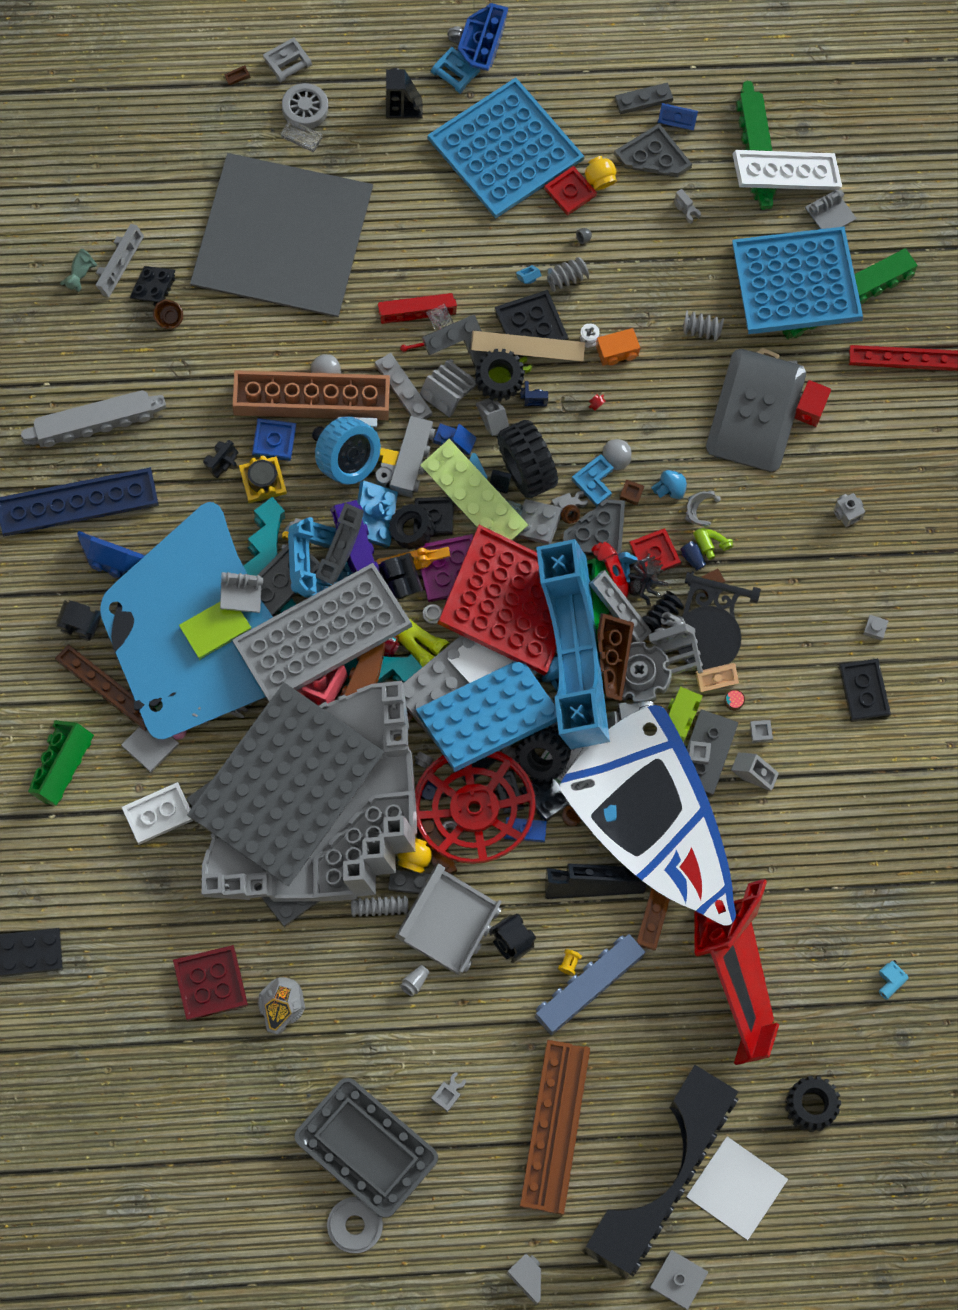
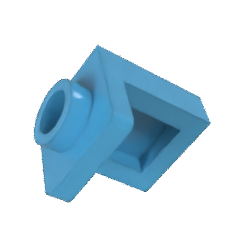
[612,552,638,584]

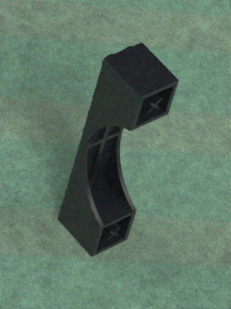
[583,1065,739,1279]

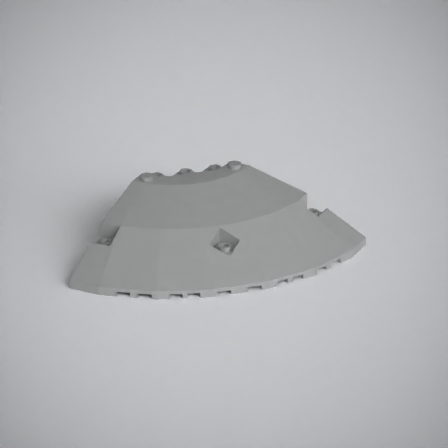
[201,681,417,902]

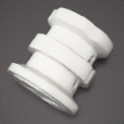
[580,323,600,348]

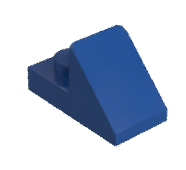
[433,423,476,455]

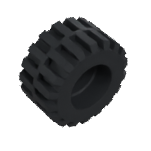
[475,348,525,401]
[516,726,571,782]
[785,1076,841,1132]

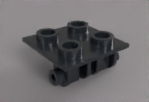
[129,266,176,306]
[520,778,570,821]

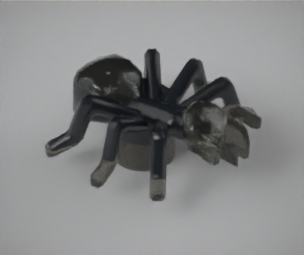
[628,553,668,606]

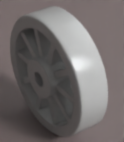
[282,83,328,129]

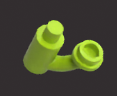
[693,528,733,560]

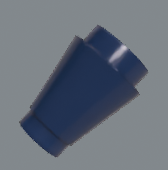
[680,541,706,571]

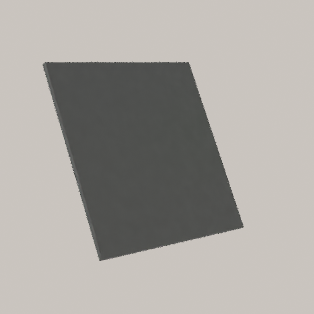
[190,153,373,318]

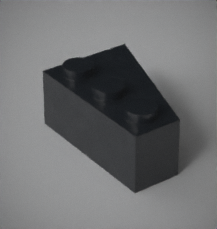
[385,68,423,118]

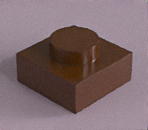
[619,479,644,506]

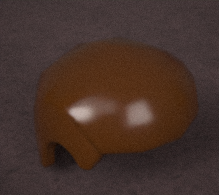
[153,299,183,330]

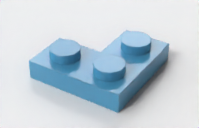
[571,454,614,507]

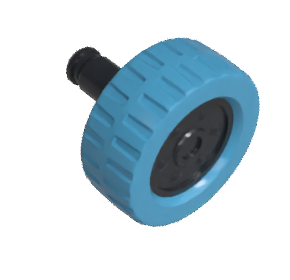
[312,416,381,485]

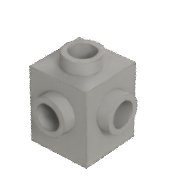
[834,493,866,528]

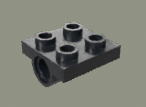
[378,553,423,600]

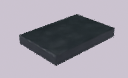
[839,658,891,722]

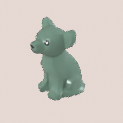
[60,249,97,292]

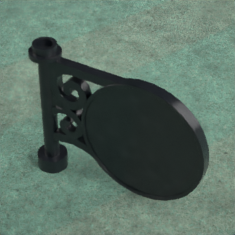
[678,571,761,670]

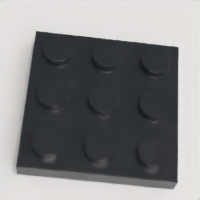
[494,290,569,358]

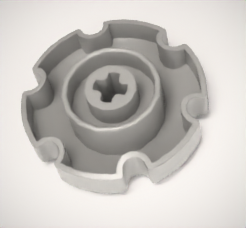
[622,642,672,703]

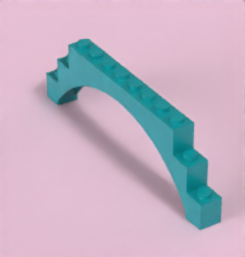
[243,497,422,689]

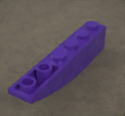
[330,500,379,574]

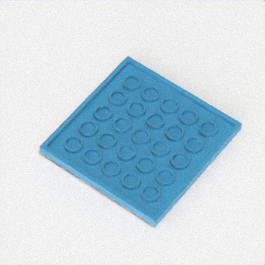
[427,77,584,219]
[732,226,863,334]

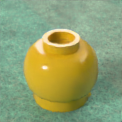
[585,156,617,191]
[397,838,432,873]

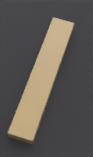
[470,331,585,361]

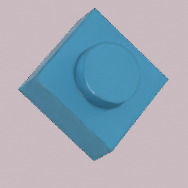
[516,265,541,284]

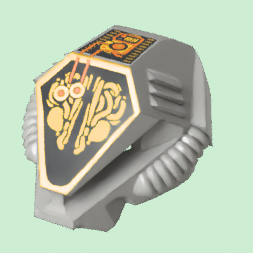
[258,977,305,1035]

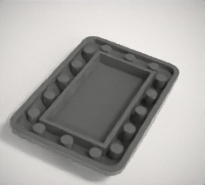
[706,349,806,472]
[294,1078,438,1218]

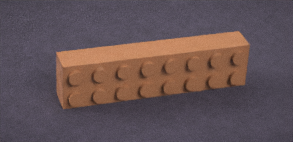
[233,370,390,420]

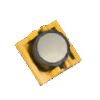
[239,456,287,503]

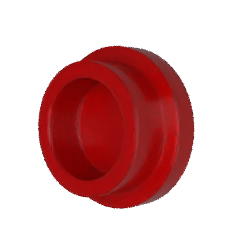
[588,394,606,411]

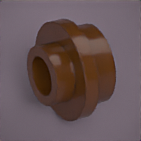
[561,504,580,524]

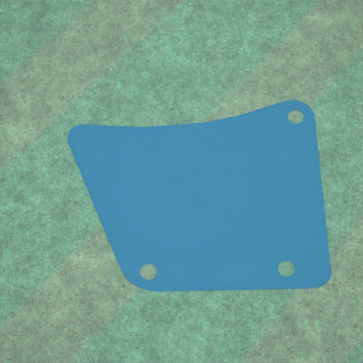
[100,502,273,739]

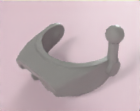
[685,491,721,527]

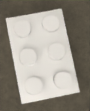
[122,782,194,845]

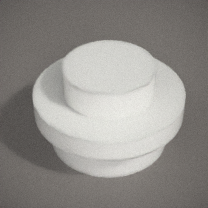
[423,604,442,624]

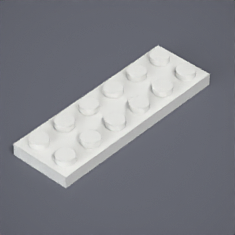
[732,150,842,190]

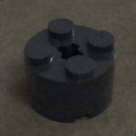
[56,600,101,641]
[489,913,536,963]

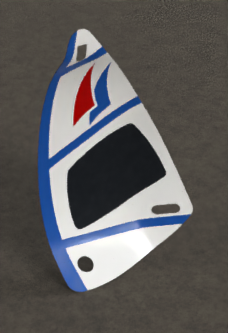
[560,705,736,926]

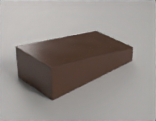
[224,65,251,85]

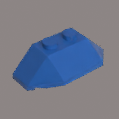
[458,3,508,71]
[77,531,145,578]

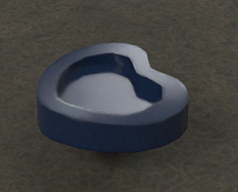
[421,781,438,801]

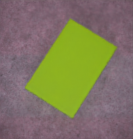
[179,602,252,660]

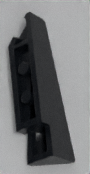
[545,863,647,899]

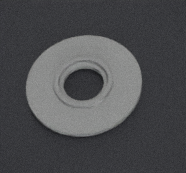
[327,1197,383,1253]

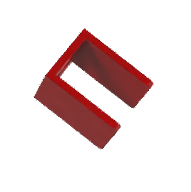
[794,380,831,427]

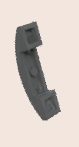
[316,503,364,585]

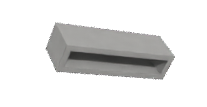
[390,416,436,498]

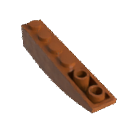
[341,642,385,696]

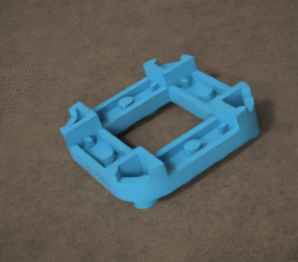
[288,517,352,598]

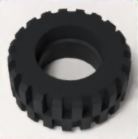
[497,420,558,498]

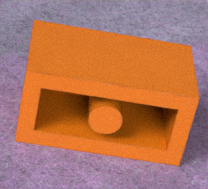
[595,328,640,366]

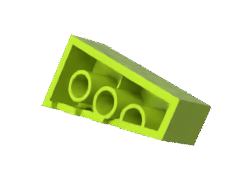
[667,686,703,743]

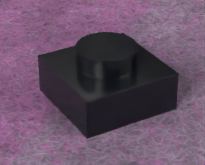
[490,469,512,493]

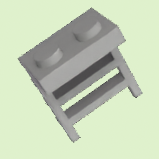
[420,359,478,417]
[648,622,703,675]

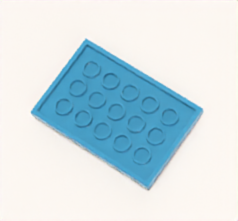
[416,661,557,772]

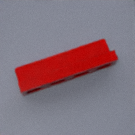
[378,293,457,324]

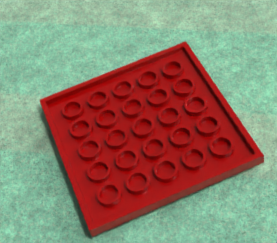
[437,524,557,676]

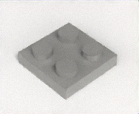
[517,499,562,545]

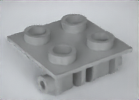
[805,190,857,229]
[220,572,263,613]

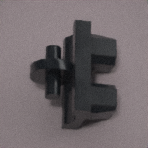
[203,440,239,479]

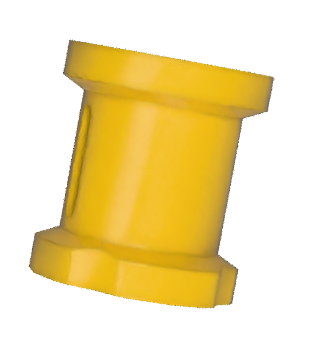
[557,949,582,976]

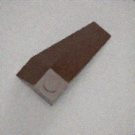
[597,613,634,701]

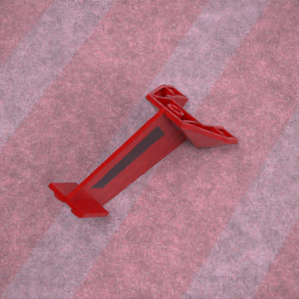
[694,879,779,1065]

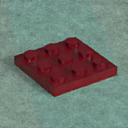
[173,945,248,1021]

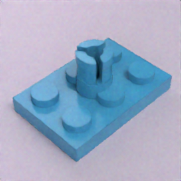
[357,480,398,548]

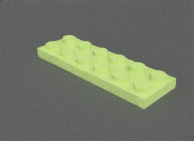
[421,439,529,540]

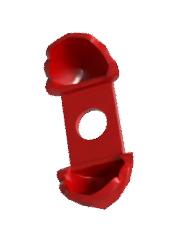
[591,541,629,598]

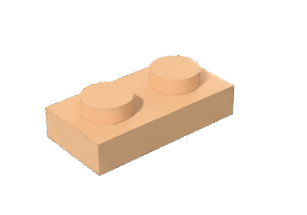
[695,663,739,692]

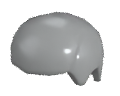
[311,354,341,374]
[603,439,632,470]

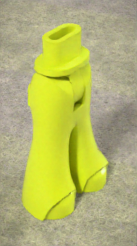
[396,619,450,667]

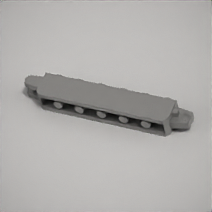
[21,390,166,447]

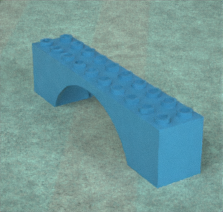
[536,539,610,749]

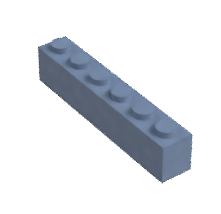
[535,934,646,1036]

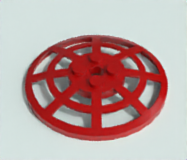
[415,751,536,864]

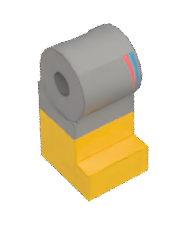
[376,448,399,488]

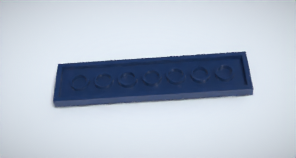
[0,467,159,537]

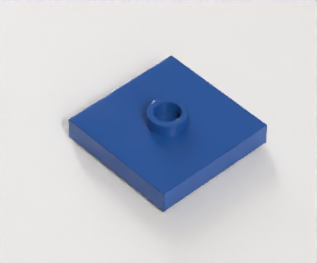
[252,418,296,461]

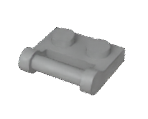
[263,37,312,83]

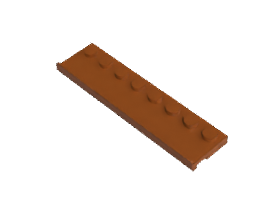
[520,1040,590,1215]

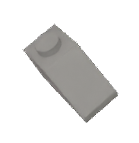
[476,398,509,436]
[731,752,779,791]
[507,1253,541,1305]

